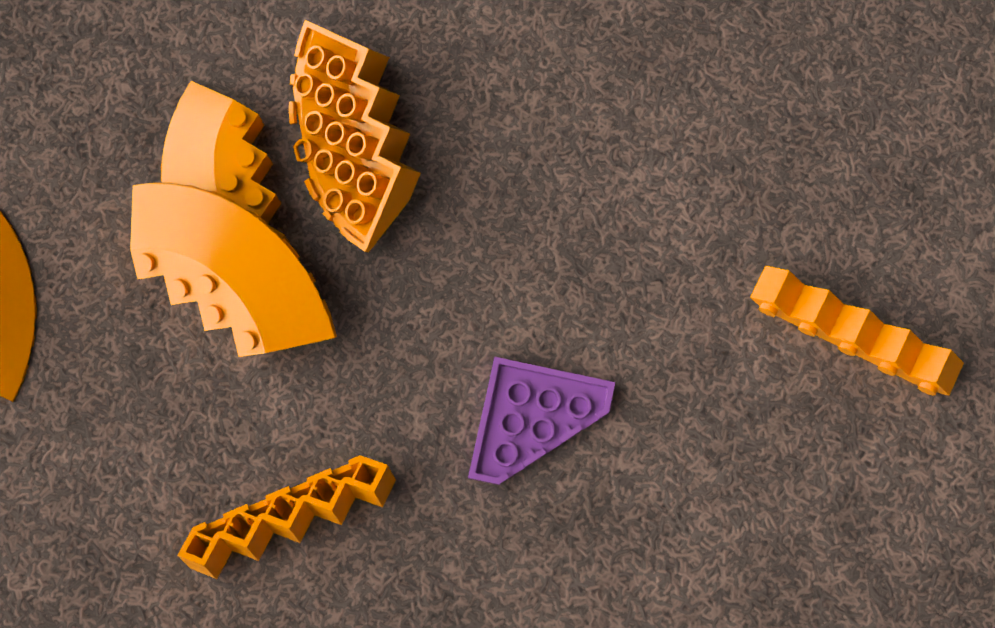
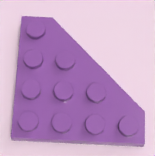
[468,357,615,485]

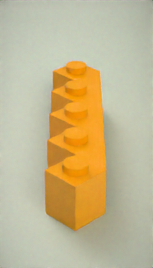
[750,266,964,396]
[177,455,396,579]

